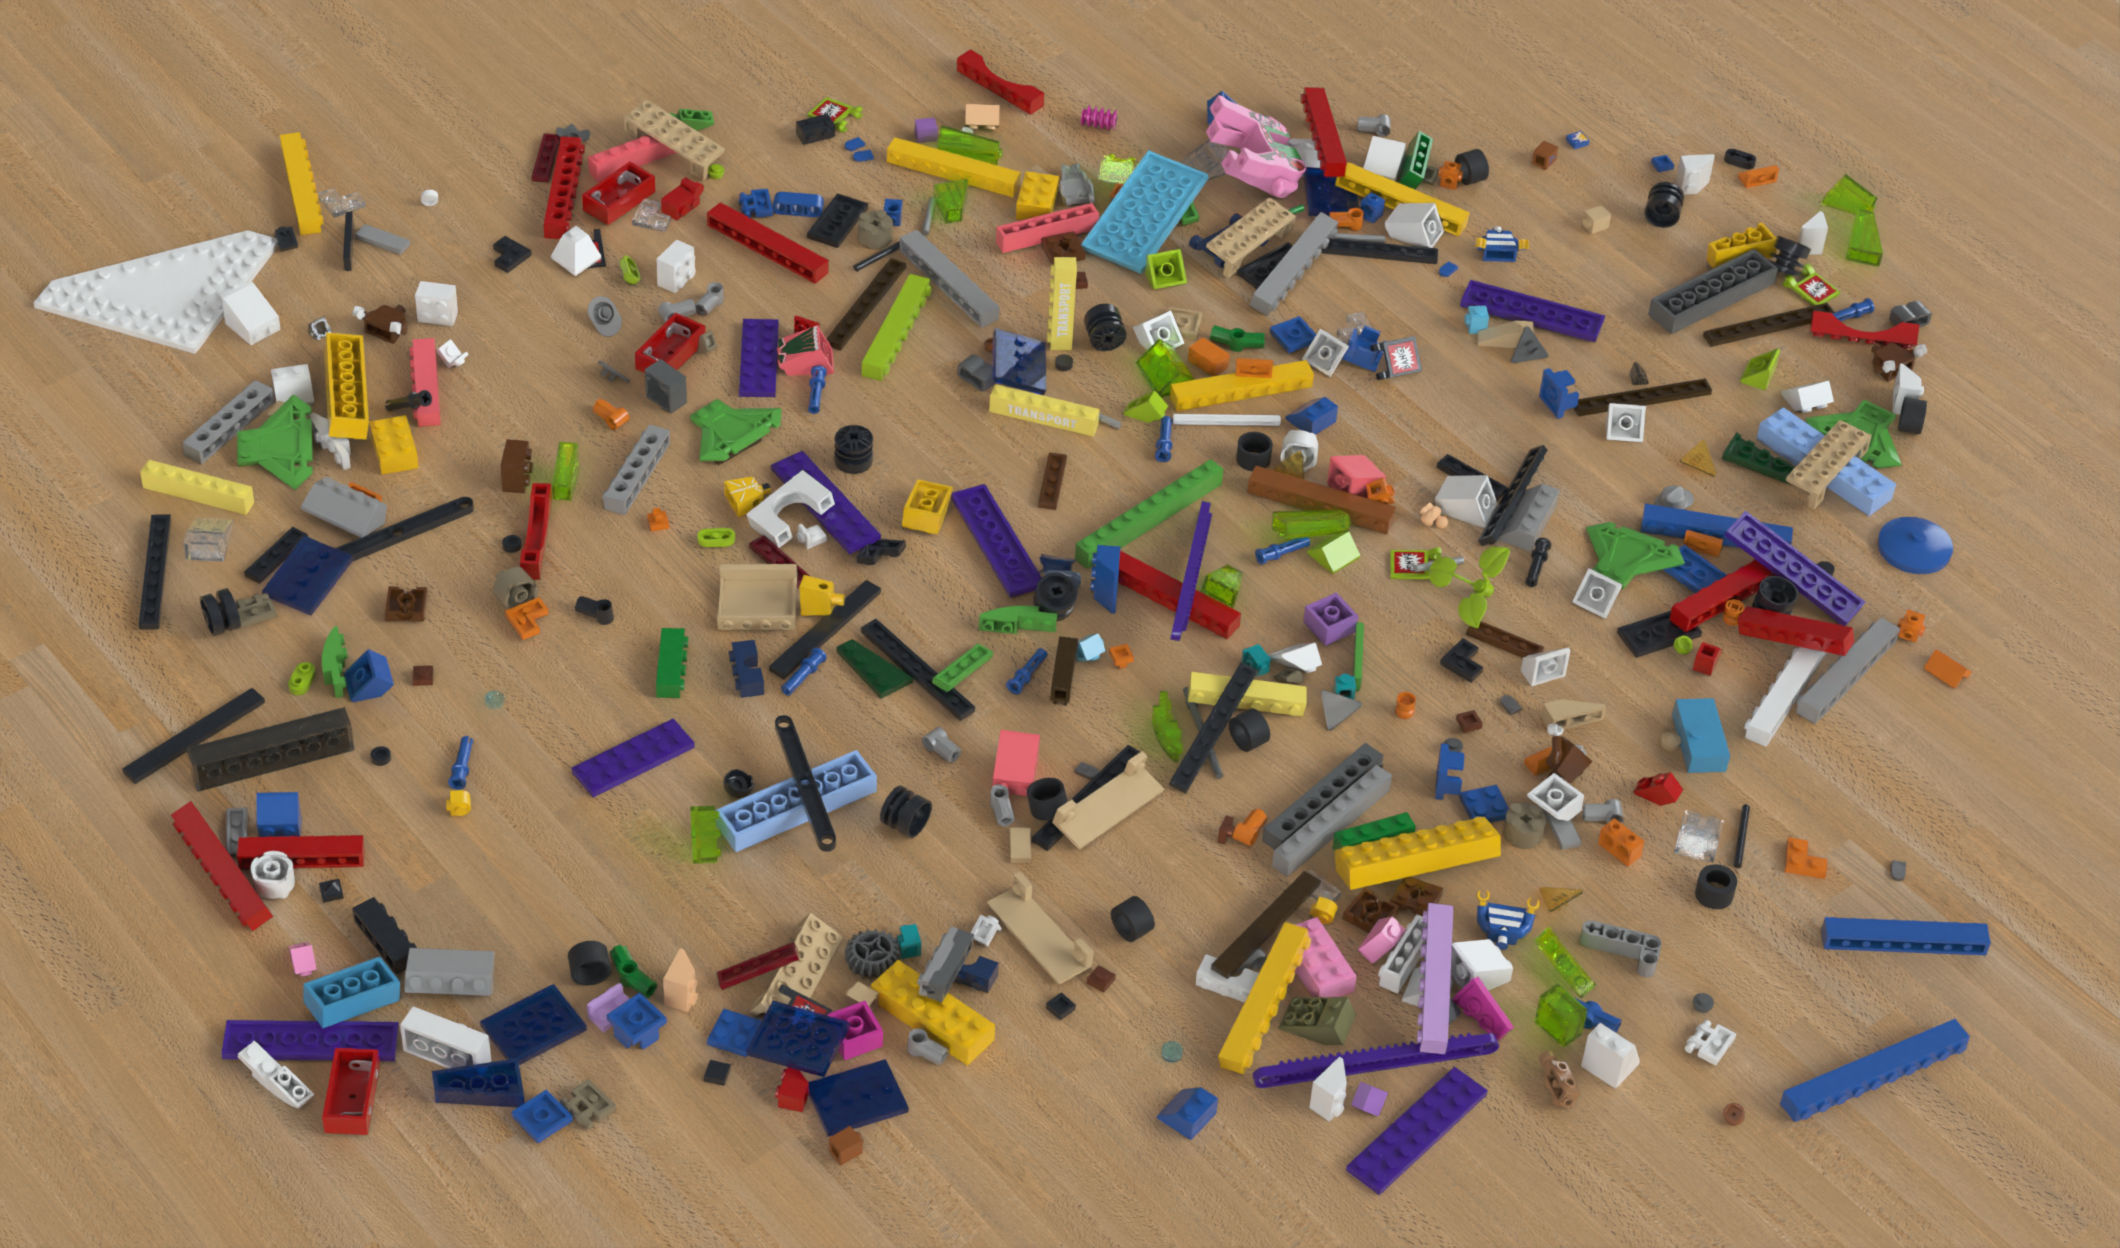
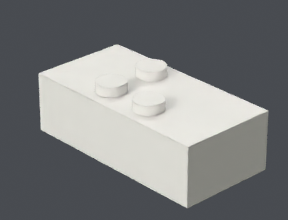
[400,1006,491,1080]

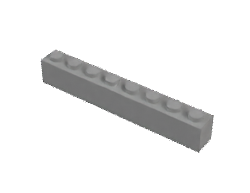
[1250,212,1338,316]
[900,230,1000,328]
[1796,617,1900,724]
[1272,765,1392,877]

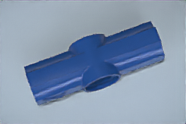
[1557,993,1622,1033]

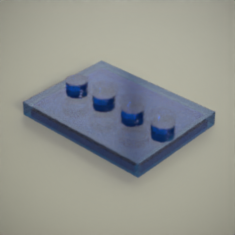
[1303,167,1359,217]
[993,328,1046,396]
[262,535,353,616]
[480,984,587,1068]
[746,1001,850,1077]
[808,1059,909,1137]

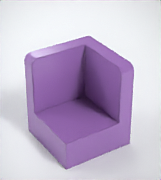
[914,118,938,143]
[1351,1081,1388,1116]

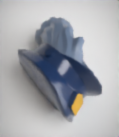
[1039,553,1081,588]

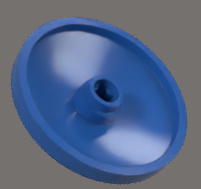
[1877,517,1953,574]

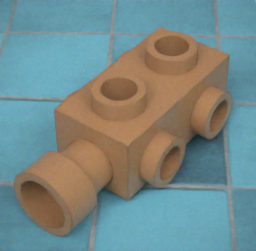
[1539,1050,1581,1108]

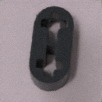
[1724,149,1756,170]

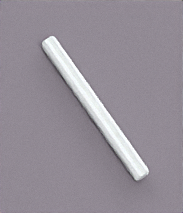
[1173,414,1281,426]

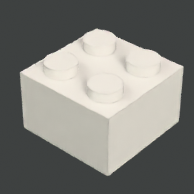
[656,240,696,293]
[415,281,458,326]

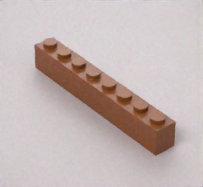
[1247,466,1396,534]

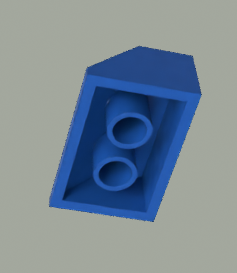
[1090,545,1120,614]

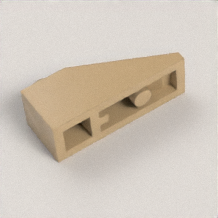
[1478,320,1533,348]
[1541,699,1606,730]

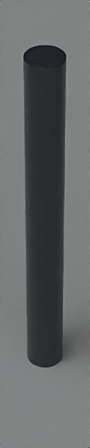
[853,241,900,272]
[1734,804,1750,868]

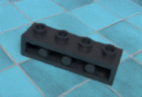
[352,897,417,974]

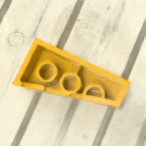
[1706,222,1777,269]

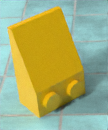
[902,479,953,534]

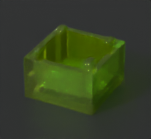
[1098,153,1139,184]
[690,805,721,864]
[1534,984,1587,1047]

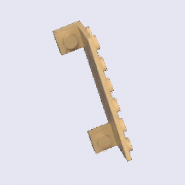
[624,100,725,181]
[1206,198,1296,278]
[1786,420,1872,510]
[1052,751,1164,849]
[987,871,1093,984]
[749,913,843,1020]

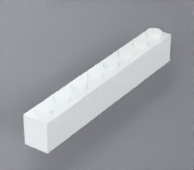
[1744,647,1827,747]

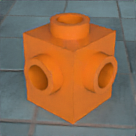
[1438,161,1463,190]
[1366,477,1395,505]
[1897,609,1926,643]

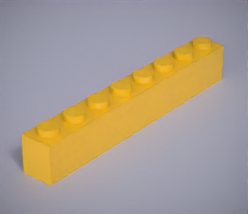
[280,132,324,235]
[887,137,1021,197]
[1335,162,1470,237]
[1170,360,1314,412]
[1218,922,1311,1075]

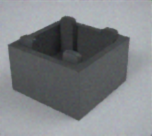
[645,359,687,414]

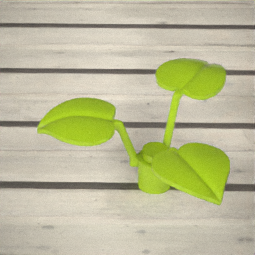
[1429,547,1510,628]

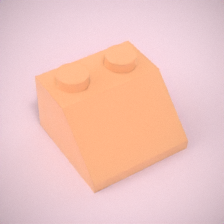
[965,104,1000,130]
[663,948,698,1012]

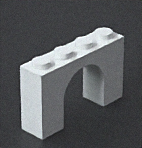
[746,470,835,548]

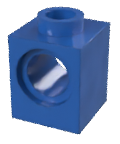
[1360,193,1385,223]
[884,199,903,226]

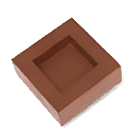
[1076,272,1088,289]
[413,665,434,686]
[1456,710,1483,733]
[1218,815,1235,844]
[1087,965,1116,993]

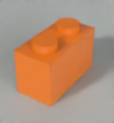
[1188,337,1230,376]

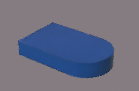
[845,137,865,151]
[853,150,874,162]
[1439,261,1458,277]

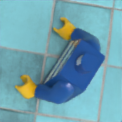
[1475,226,1529,262]
[1476,890,1540,950]

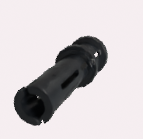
[385,390,432,411]
[1525,537,1552,587]

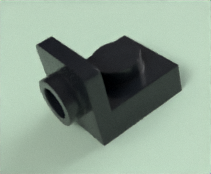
[274,226,298,252]

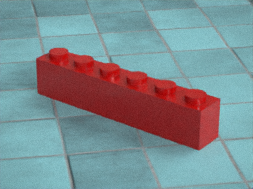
[1737,606,1854,656]
[237,835,365,869]

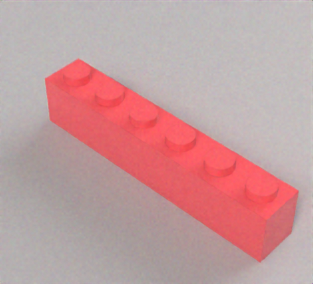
[588,135,677,182]
[996,203,1099,253]
[409,338,441,427]

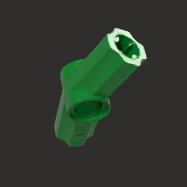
[1210,325,1265,352]
[609,944,657,998]

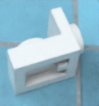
[436,339,468,368]
[797,524,827,549]
[971,915,1002,947]

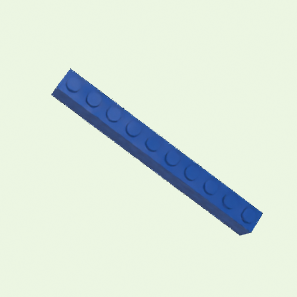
[1780,1019,1970,1122]

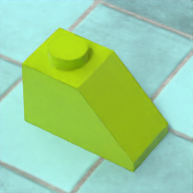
[1123,390,1168,423]

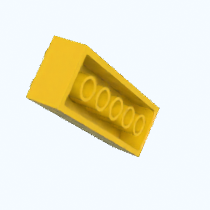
[871,960,995,1066]

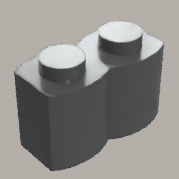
[1889,301,1932,328]
[957,355,999,392]

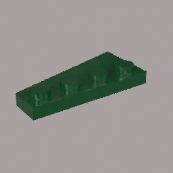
[1722,432,1795,484]
[836,639,913,699]

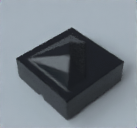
[319,879,344,903]

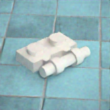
[1685,1020,1736,1066]

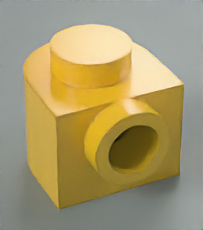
[446,790,471,816]
[1309,896,1338,925]

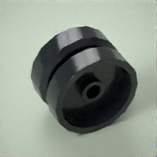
[1033,572,1078,621]
[200,588,241,636]

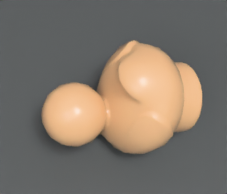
[1418,502,1448,528]

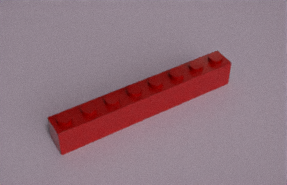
[1300,87,1347,177]
[707,202,829,284]
[1118,550,1241,639]
[1669,559,1777,633]
[171,801,274,931]

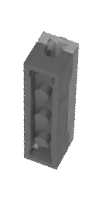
[917,926,974,1002]

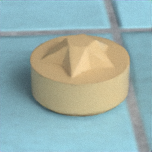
[1660,732,1681,751]

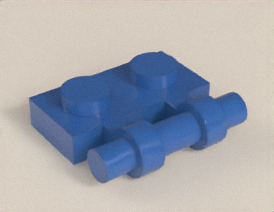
[738,189,773,218]

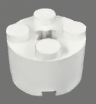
[1281,430,1319,473]
[251,851,295,899]

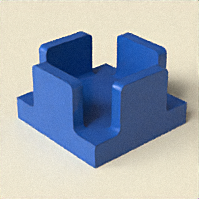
[1342,326,1387,372]
[1539,368,1579,419]
[1435,743,1464,800]
[607,993,667,1049]

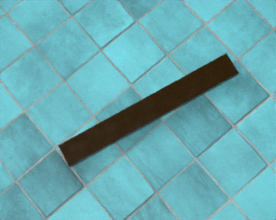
[826,258,906,351]
[1703,303,1835,347]
[1574,378,1712,417]
[1211,871,1321,979]

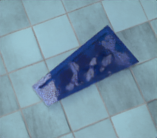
[432,1058,525,1108]

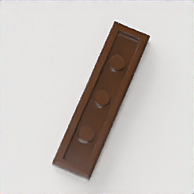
[1038,452,1067,510]
[1466,621,1544,658]

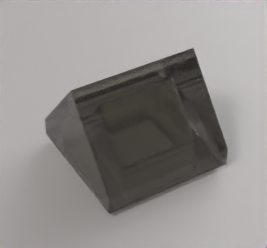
[308,316,332,340]
[1629,362,1649,385]

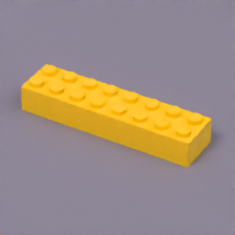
[324,332,369,439]
[1335,817,1501,890]

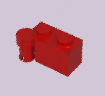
[661,177,704,221]

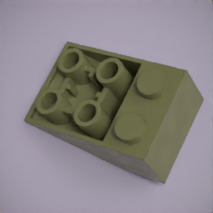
[1279,997,1356,1045]

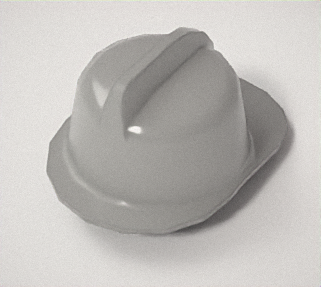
[588,296,622,337]
[1655,485,1694,510]

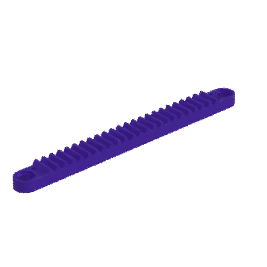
[1170,501,1212,642]
[1252,1033,1499,1088]

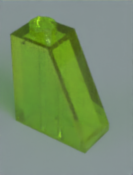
[1821,173,1877,217]
[934,179,968,224]
[552,441,580,501]
[1201,564,1243,608]

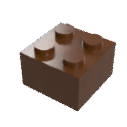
[500,439,534,494]

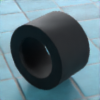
[1455,149,1489,185]
[1898,397,1927,434]
[1236,431,1273,471]
[1229,708,1270,752]
[1027,777,1068,821]
[1695,864,1737,909]
[1111,896,1155,942]
[568,941,611,986]

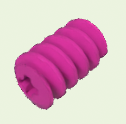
[1081,105,1117,131]

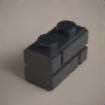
[796,114,835,145]

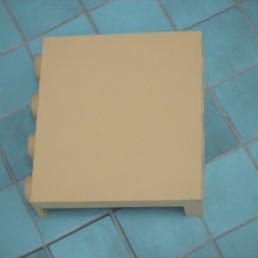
[717,564,797,630]

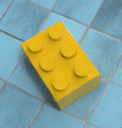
[1016,171,1059,220]
[369,415,419,475]

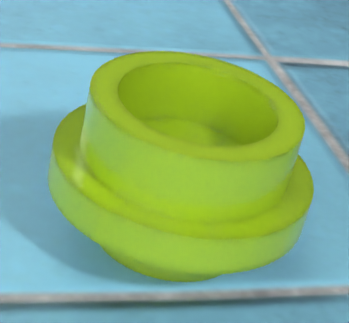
[708,164,725,179]
[1674,636,1693,655]

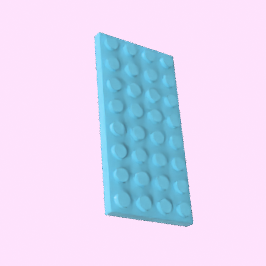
[1081,150,1209,274]

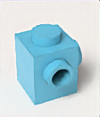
[1464,306,1489,334]
[1077,634,1106,662]

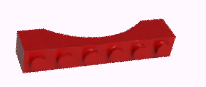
[957,49,1044,115]
[1809,311,1920,349]
[520,483,552,580]

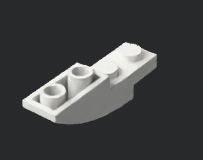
[308,412,351,470]
[238,1041,314,1109]

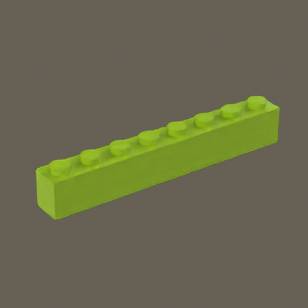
[861,274,932,381]

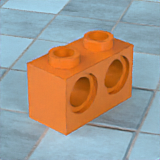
[1598,818,1645,866]

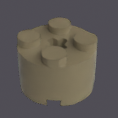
[858,210,893,249]
[493,566,538,609]
[1503,803,1546,849]

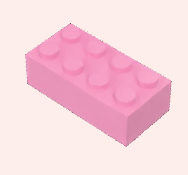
[1295,917,1357,997]

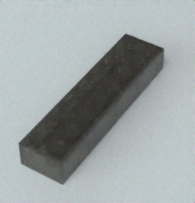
[186,707,354,792]

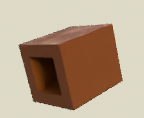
[1532,141,1558,170]
[829,1126,864,1165]

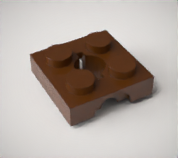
[1041,231,1086,265]
[385,586,428,621]
[1390,877,1443,916]
[1342,887,1400,933]

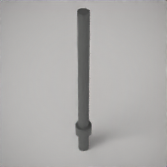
[1183,687,1223,779]

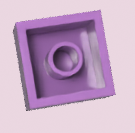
[1303,592,1359,646]

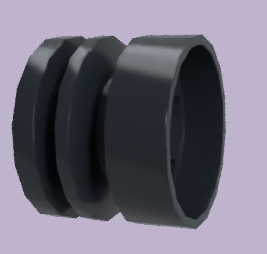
[1644,182,1685,228]
[1768,236,1811,276]
[1084,303,1127,351]
[834,425,873,474]
[1752,576,1798,615]
[880,785,932,838]

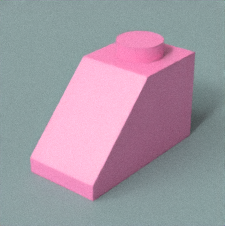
[1358,917,1406,964]
[288,941,317,977]

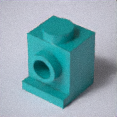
[1241,644,1271,677]
[1332,674,1356,700]
[897,924,922,959]

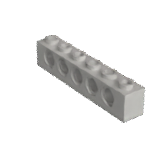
[182,380,274,465]
[602,424,670,515]

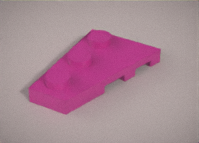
[1452,977,1514,1040]

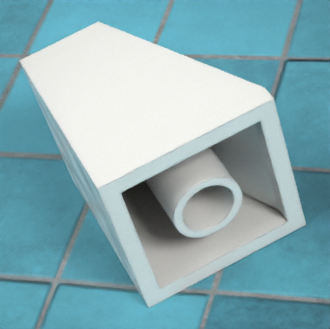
[1363,136,1406,182]
[1385,203,1444,248]
[221,281,280,345]
[1435,475,1498,528]
[1451,939,1513,991]
[1581,1023,1640,1089]

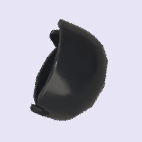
[723,769,755,798]

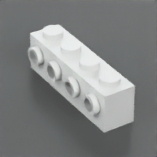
[1378,915,1426,994]

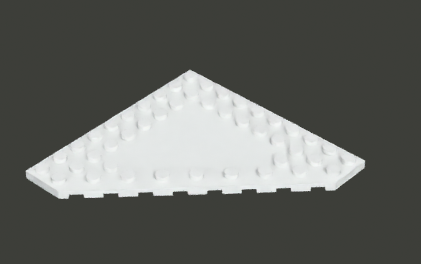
[34,230,279,354]

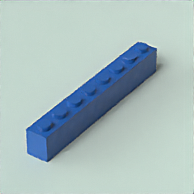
[1640,503,1793,548]
[1821,917,1991,956]

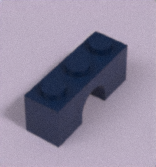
[728,640,764,698]
[931,946,999,993]

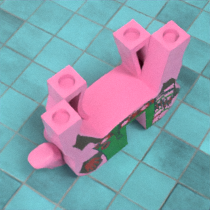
[1206,95,1306,198]

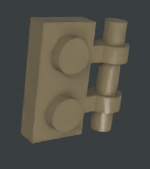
[235,593,277,628]
[560,1079,616,1130]

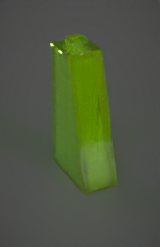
[937,125,1003,165]
[1845,209,1883,267]
[1272,510,1351,539]

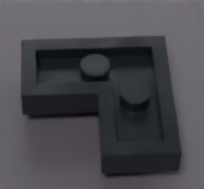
[493,236,532,273]
[857,539,906,565]
[1440,638,1483,683]

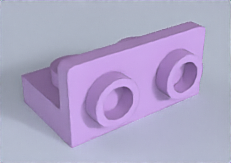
[587,983,629,1032]

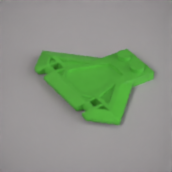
[237,395,313,490]
[690,399,782,461]
[1805,400,1902,469]
[1586,522,1685,589]

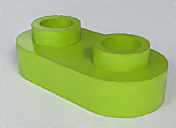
[619,255,641,285]
[697,528,735,547]
[288,662,316,695]

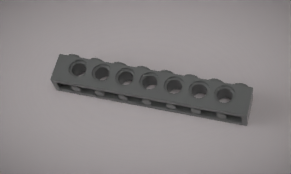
[1262,743,1384,850]

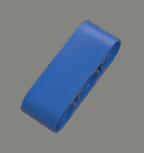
[772,192,824,217]

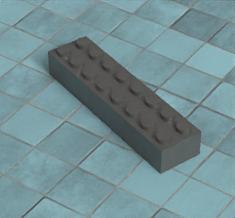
[1648,249,1778,334]

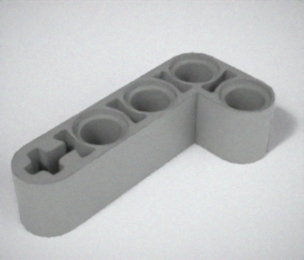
[1580,920,1662,977]

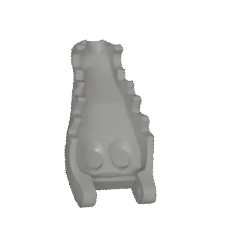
[1060,163,1095,206]

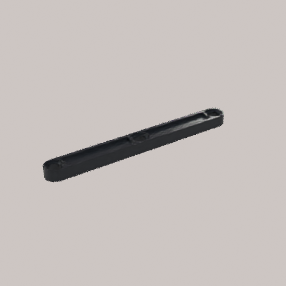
[320,497,474,571]
[775,715,836,852]

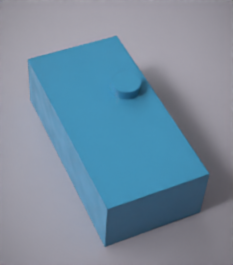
[1672,698,1730,773]
[303,957,400,1028]

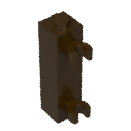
[1050,636,1078,706]

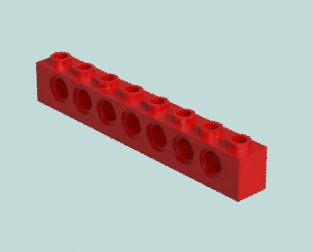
[543,136,585,239]

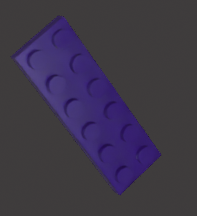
[739,319,779,398]
[572,718,695,797]

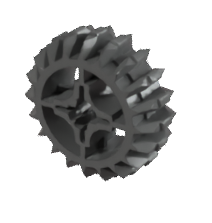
[845,928,901,980]

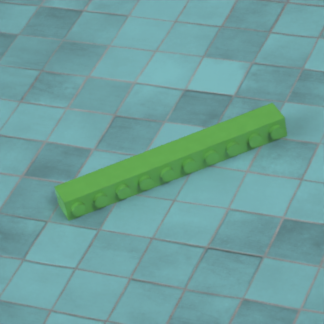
[1075,459,1223,569]

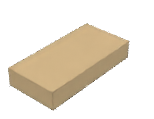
[1010,828,1031,863]

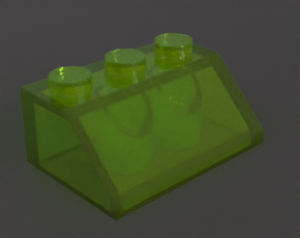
[1135,338,1195,398]

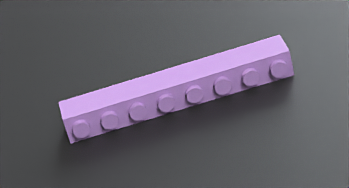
[1416,903,1453,1054]

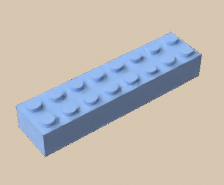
[1756,407,1896,516]
[716,750,877,852]

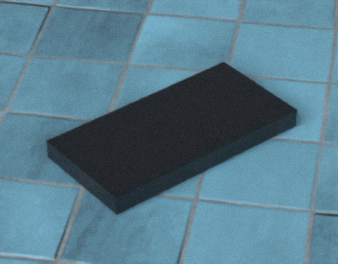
[807,193,868,248]
[1237,242,1293,289]
[1617,611,1702,658]

